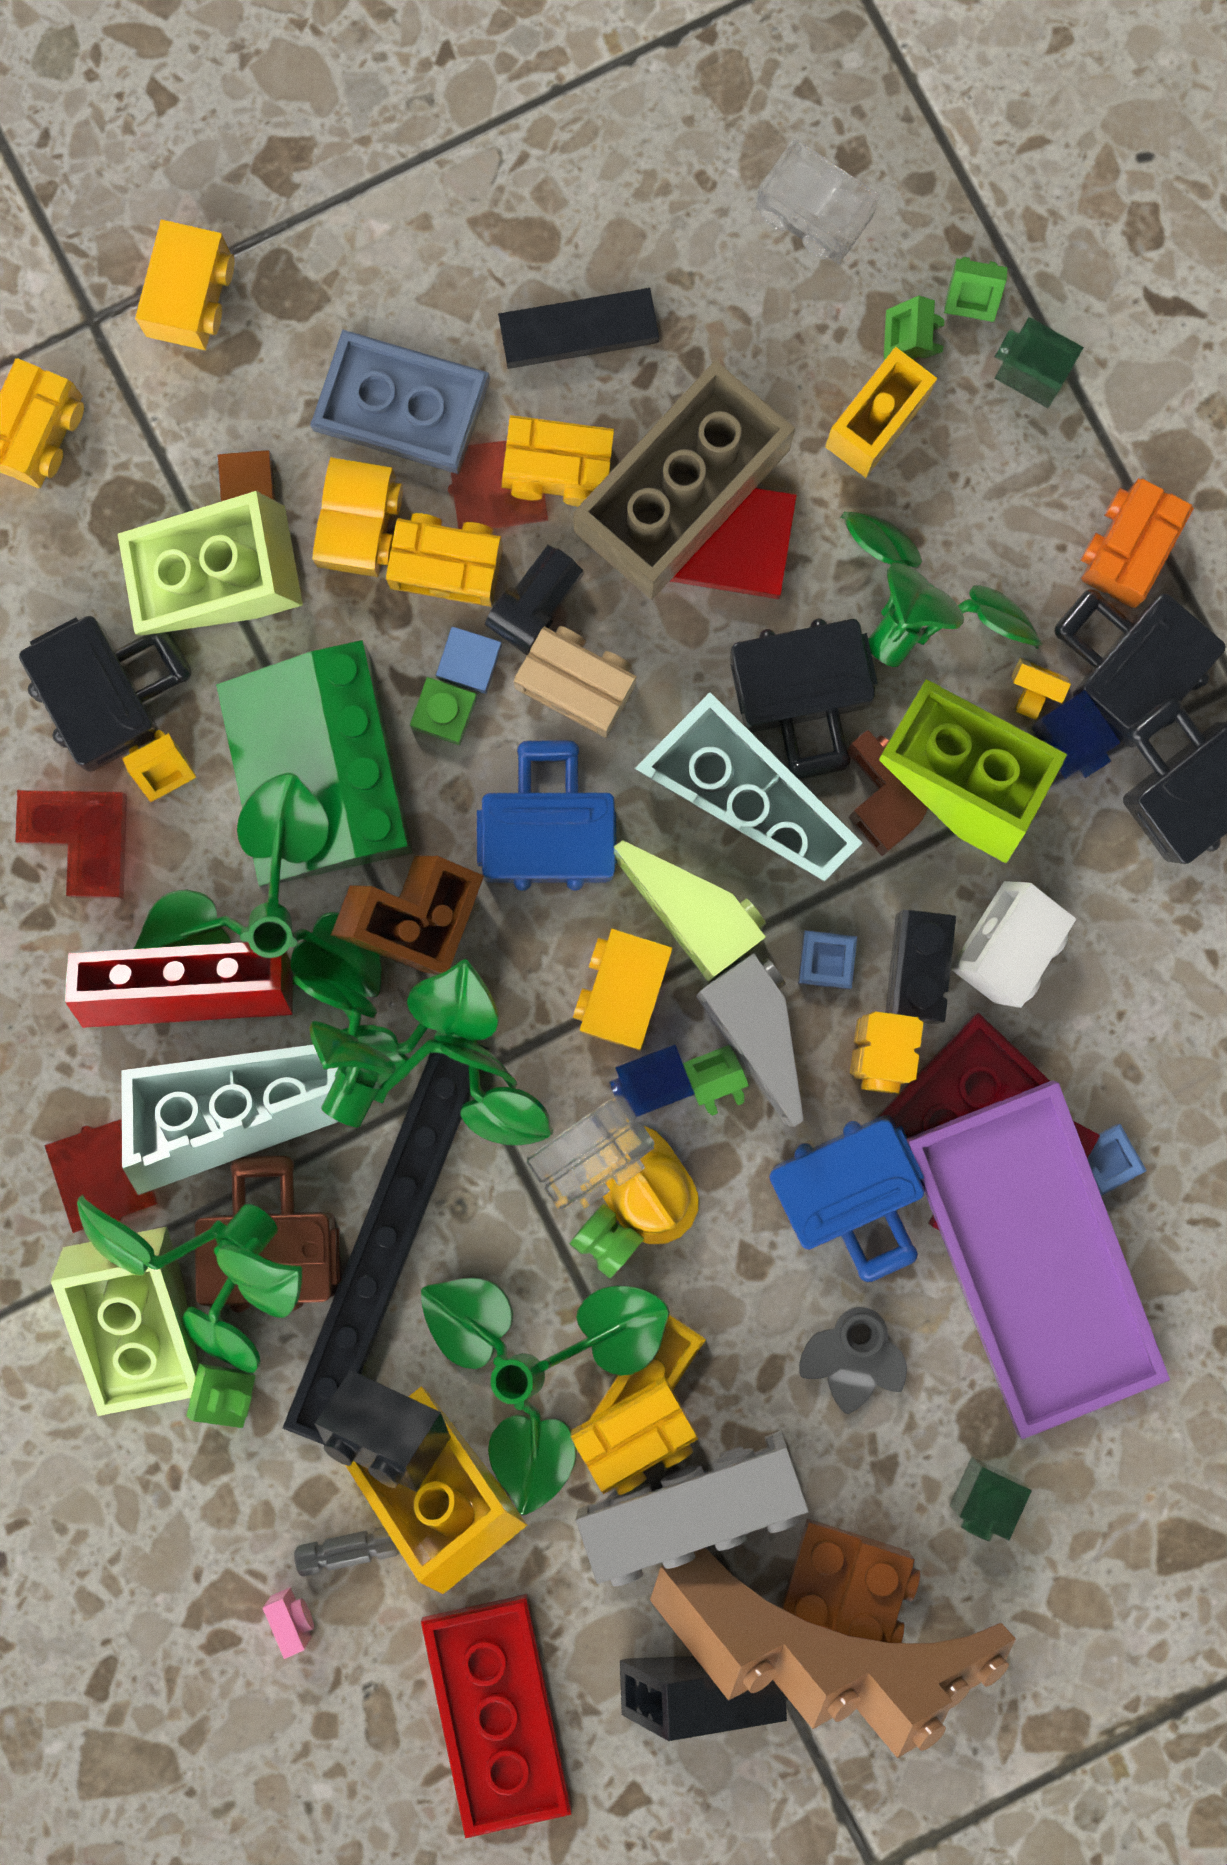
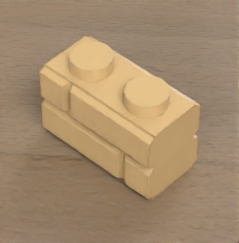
[514,626,637,738]

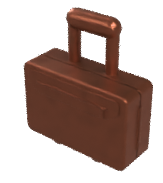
[195,1155,341,1313]

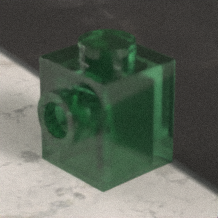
[994,317,1084,408]
[950,1456,1032,1542]

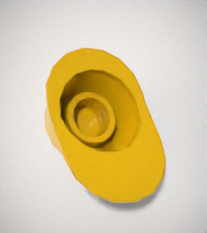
[591,1124,698,1244]

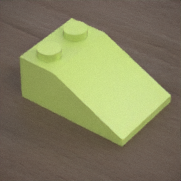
[118,491,303,636]
[614,840,766,983]
[51,1227,198,1416]

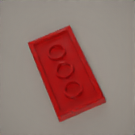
[421,1594,572,1839]

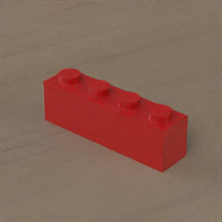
[65,942,293,1028]

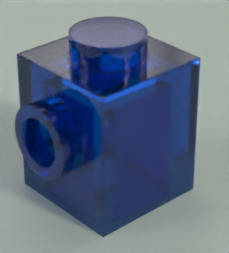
[1031,690,1120,779]
[609,1044,695,1118]

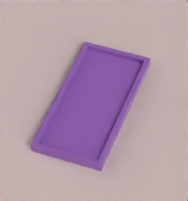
[906,1080,1170,1440]

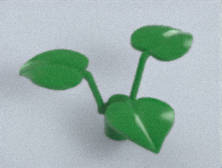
[840,512,1043,667]
[133,773,381,997]
[342,959,554,1145]
[292,972,518,1128]
[77,1194,302,1373]
[421,1277,670,1515]

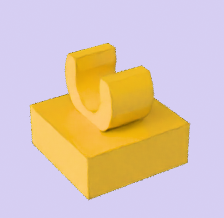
[1011,657,1071,720]
[122,730,197,802]

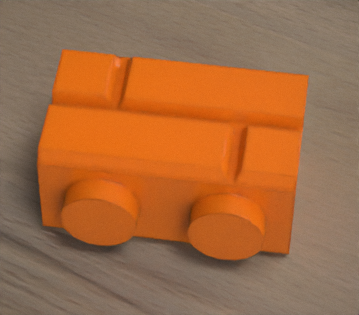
[1080,478,1194,608]

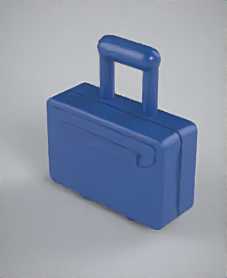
[477,740,617,891]
[769,1115,925,1282]

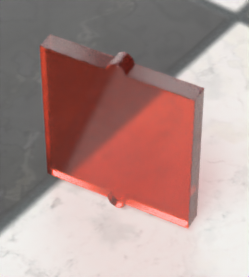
[448,440,548,529]
[44,1119,158,1233]

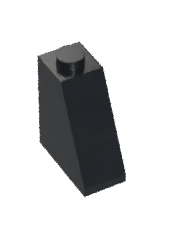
[620,1656,788,1741]

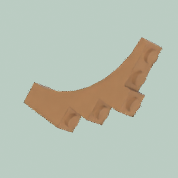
[650,1548,1016,1758]

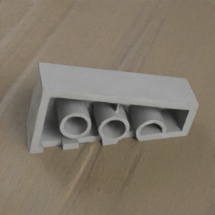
[575,1430,808,1586]

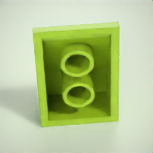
[879,679,1067,863]

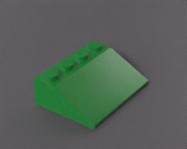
[216,640,413,887]

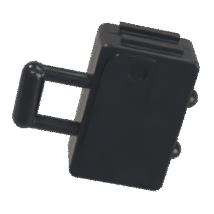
[1054,589,1226,748]
[19,616,191,772]
[730,618,878,779]
[1123,697,1227,864]

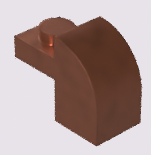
[847,730,928,856]

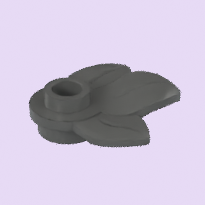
[799,1307,907,1414]

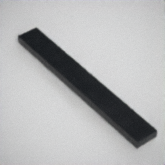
[282,1037,490,1445]

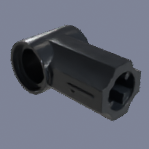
[485,545,584,655]

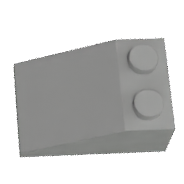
[696,953,803,1127]

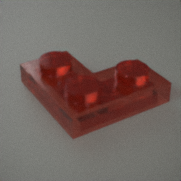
[15,790,127,899]

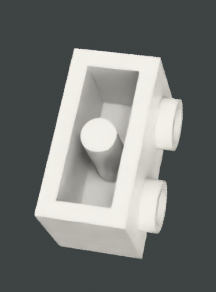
[951,881,1076,1008]

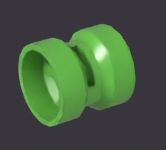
[569,1203,644,1279]

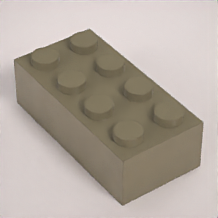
[573,360,795,600]

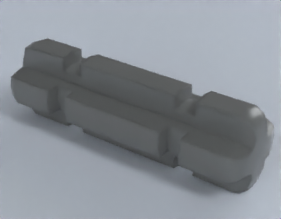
[294,1527,400,1577]

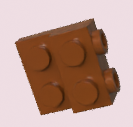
[780,1518,920,1643]

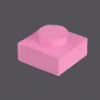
[263,1587,314,1659]

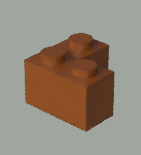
[331,856,484,974]

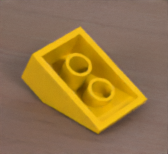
[345,1386,527,1594]

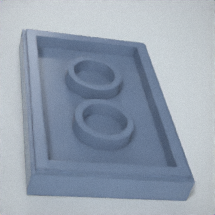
[310,329,491,475]

